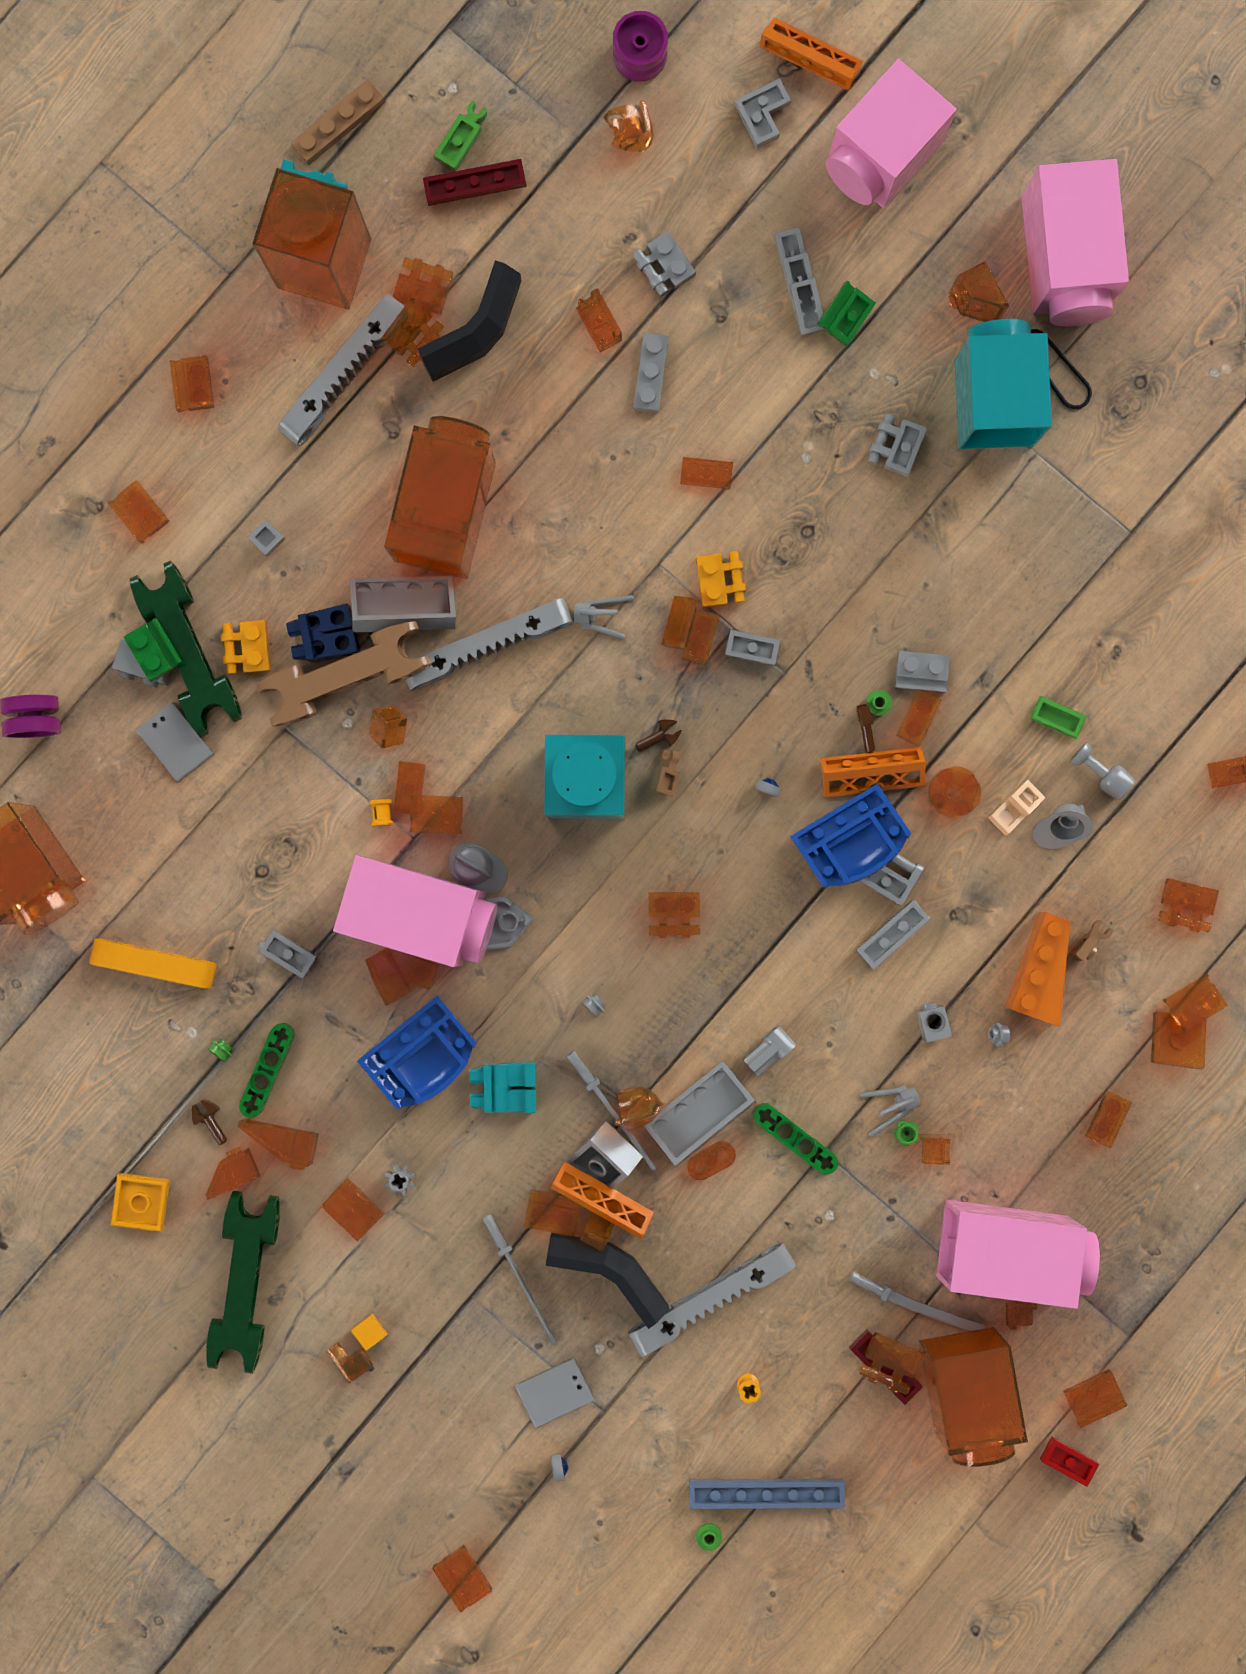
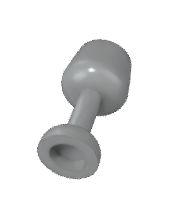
[1070,742,1135,800]

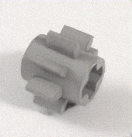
[384,1163,416,1196]

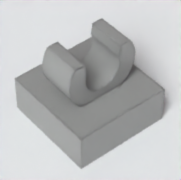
[248,519,285,557]

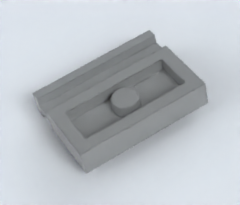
[894,651,950,693]

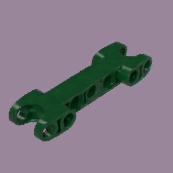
[130,560,242,737]
[206,1191,280,1374]

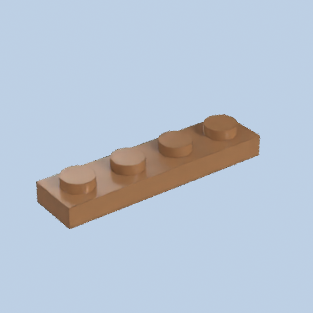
[291,79,385,165]

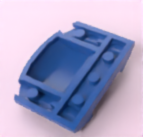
[790,784,911,887]
[357,995,476,1109]

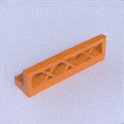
[760,17,863,91]
[820,747,926,798]
[550,1161,654,1239]

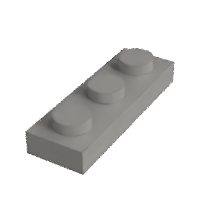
[634,333,669,413]
[856,900,931,969]

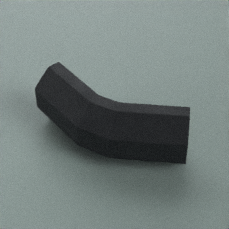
[418,260,522,382]
[546,1233,669,1329]

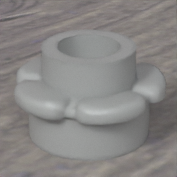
[582,994,605,1017]
[988,1022,1010,1047]

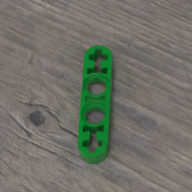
[239,1023,295,1118]
[753,1103,838,1174]

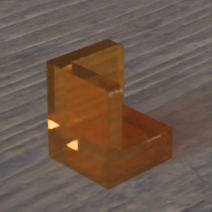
[369,705,407,749]
[919,1134,950,1165]
[1006,1299,1037,1330]

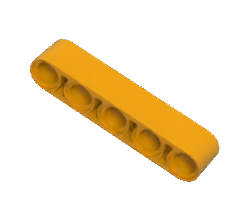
[89,938,217,989]

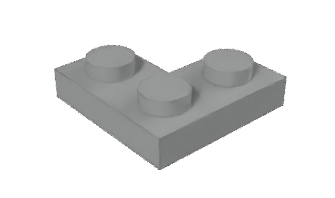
[734,78,791,149]

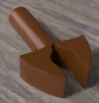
[857,704,875,753]
[635,719,682,752]
[192,1099,227,1145]

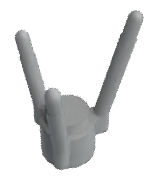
[574,595,634,639]
[860,1085,921,1137]

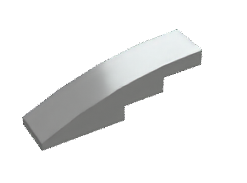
[774,227,824,335]

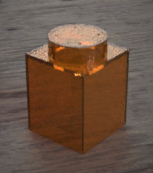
[0,802,85,935]
[918,1327,1028,1467]

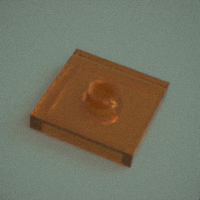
[1151,1011,1207,1070]

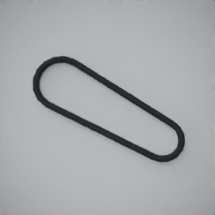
[1031,329,1092,409]

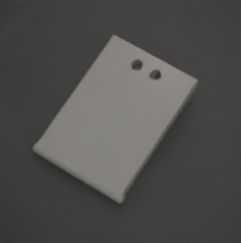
[136,702,214,782]
[515,1357,595,1428]

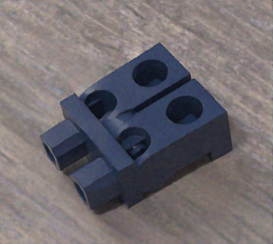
[286,604,361,663]

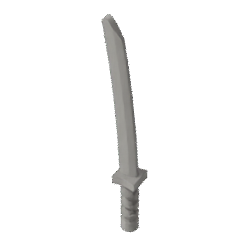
[566,1051,657,1171]
[482,1214,556,1344]
[848,1271,985,1331]

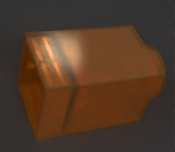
[252,168,371,310]
[384,416,496,579]

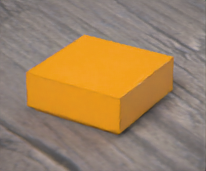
[351,1313,388,1351]

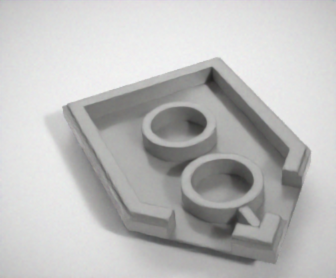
[484,896,534,950]

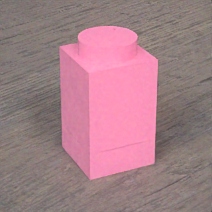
[1021,159,1129,327]
[333,855,497,967]
[936,1200,1100,1309]

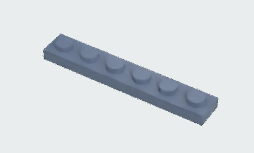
[689,1478,845,1509]

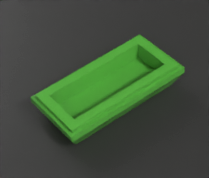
[1030,696,1087,739]

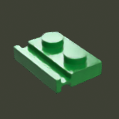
[817,280,876,346]
[123,618,183,682]

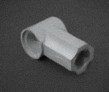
[743,1025,796,1076]

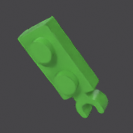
[433,101,487,172]

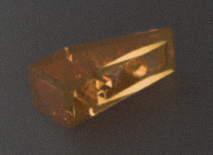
[238,1118,319,1170]

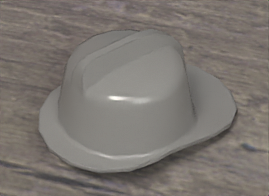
[1033,803,1093,849]
[449,843,507,894]

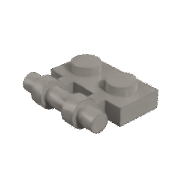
[633,231,696,297]
[868,414,927,477]

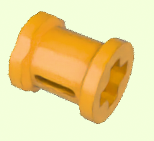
[369,799,393,826]
[737,1373,761,1403]

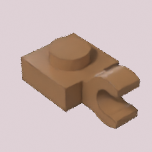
[649,749,680,797]
[1070,920,1113,961]

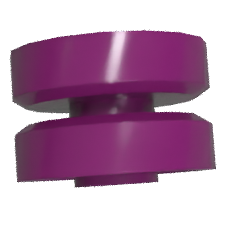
[613,11,668,81]
[0,695,61,738]

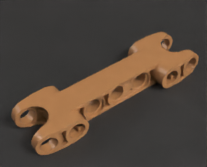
[257,622,432,727]

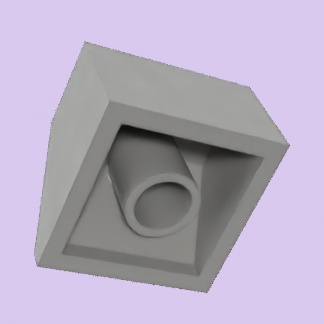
[566,1121,643,1188]

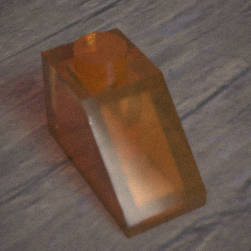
[1207,756,1246,789]
[365,948,412,1006]
[206,1147,260,1200]

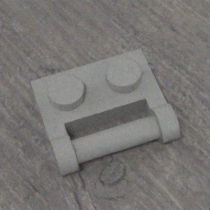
[860,854,924,906]

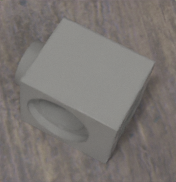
[915,1002,952,1043]

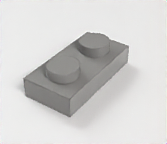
[725,630,780,666]
[260,930,318,979]

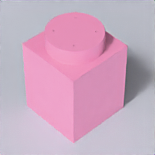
[826,58,957,209]

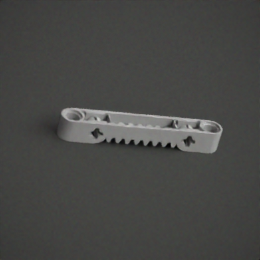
[278,294,410,446]
[405,598,574,691]
[628,1242,796,1356]

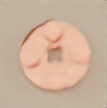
[928,766,981,818]

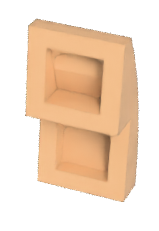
[988,780,1045,836]

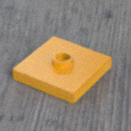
[110,1173,170,1232]

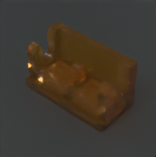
[576,288,622,352]

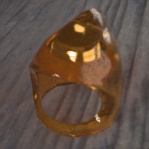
[603,100,654,152]
[614,1087,664,1130]

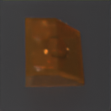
[948,261,1009,322]

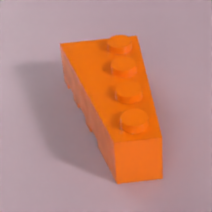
[1005,912,1071,1027]

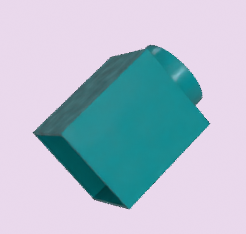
[954,319,1052,449]
[544,735,625,819]

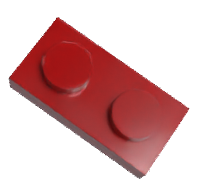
[1040,1436,1100,1487]

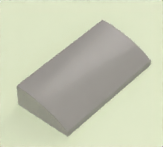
[350,576,456,632]
[644,1061,756,1167]

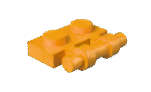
[696,551,746,608]
[220,620,271,675]

